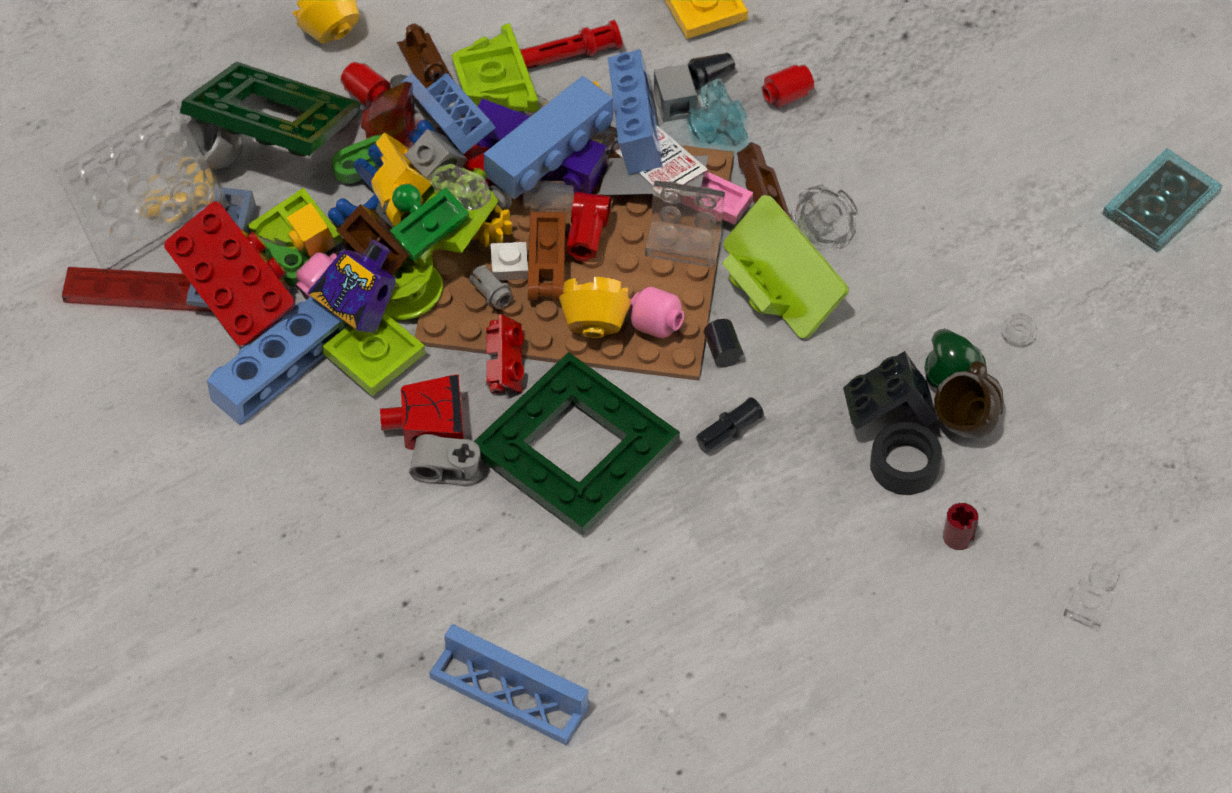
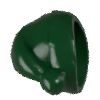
[924,328,986,391]

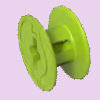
[384,255,443,320]

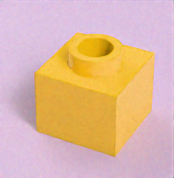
[287,203,336,258]

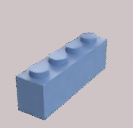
[484,76,613,199]

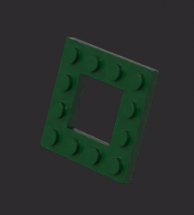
[180,61,361,156]
[474,352,680,535]

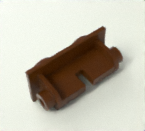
[397,23,453,89]

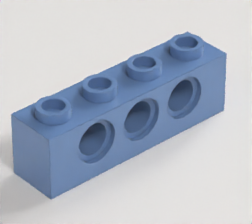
[608,49,663,175]
[207,297,345,425]

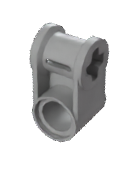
[409,434,483,487]

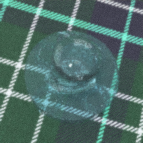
[687,78,748,146]

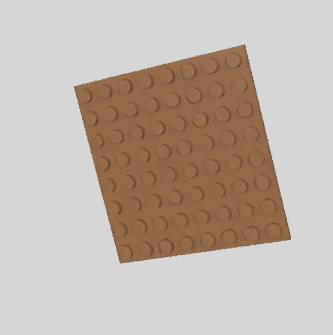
[414,135,734,381]

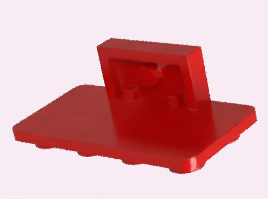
[164,201,296,347]

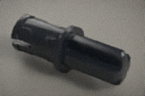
[696,397,764,453]

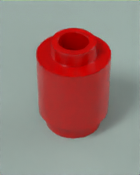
[340,62,391,109]
[762,64,815,108]

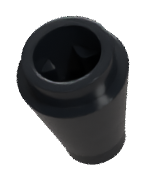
[687,52,735,90]

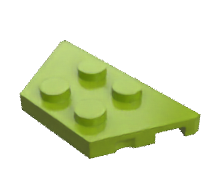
[451,23,539,112]

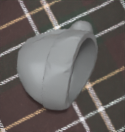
[177,117,243,171]

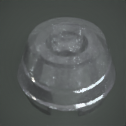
[790,184,858,253]

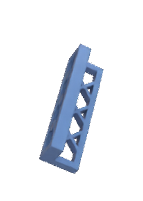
[402,73,496,154]
[430,624,589,745]

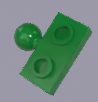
[390,184,469,261]

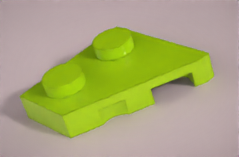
[247,187,343,258]

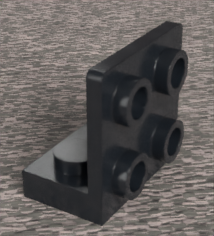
[843,351,938,429]

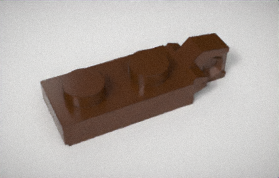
[737,142,792,220]

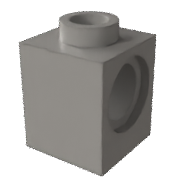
[653,64,697,122]
[405,129,468,184]

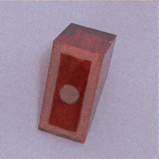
[361,81,416,147]

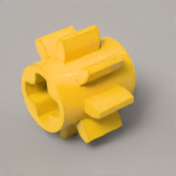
[472,204,512,247]

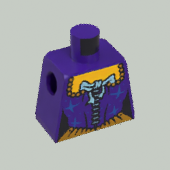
[307,240,396,333]

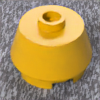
[292,0,360,43]
[559,277,631,338]

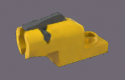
[371,132,432,228]

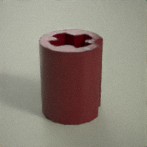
[943,503,979,550]

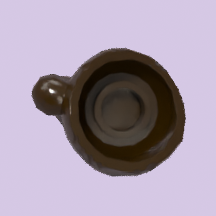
[934,361,1004,438]

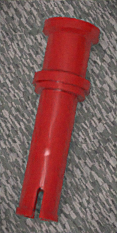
[520,19,623,70]

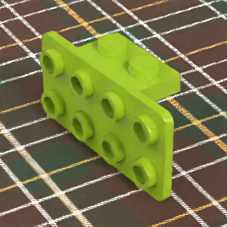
[722,195,849,339]

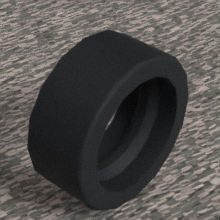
[870,422,942,495]

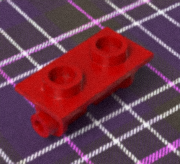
[486,314,524,393]

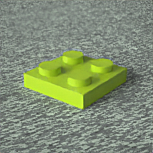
[322,312,426,396]

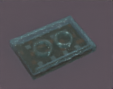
[1102,148,1223,253]

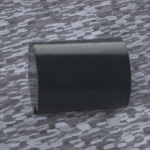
[703,319,744,367]

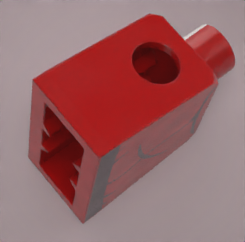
[380,374,464,450]

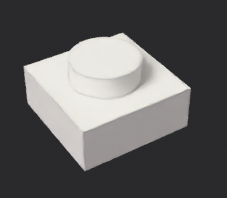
[491,242,528,280]

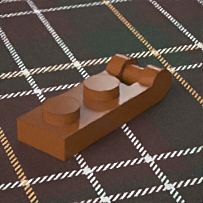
[528,212,566,301]

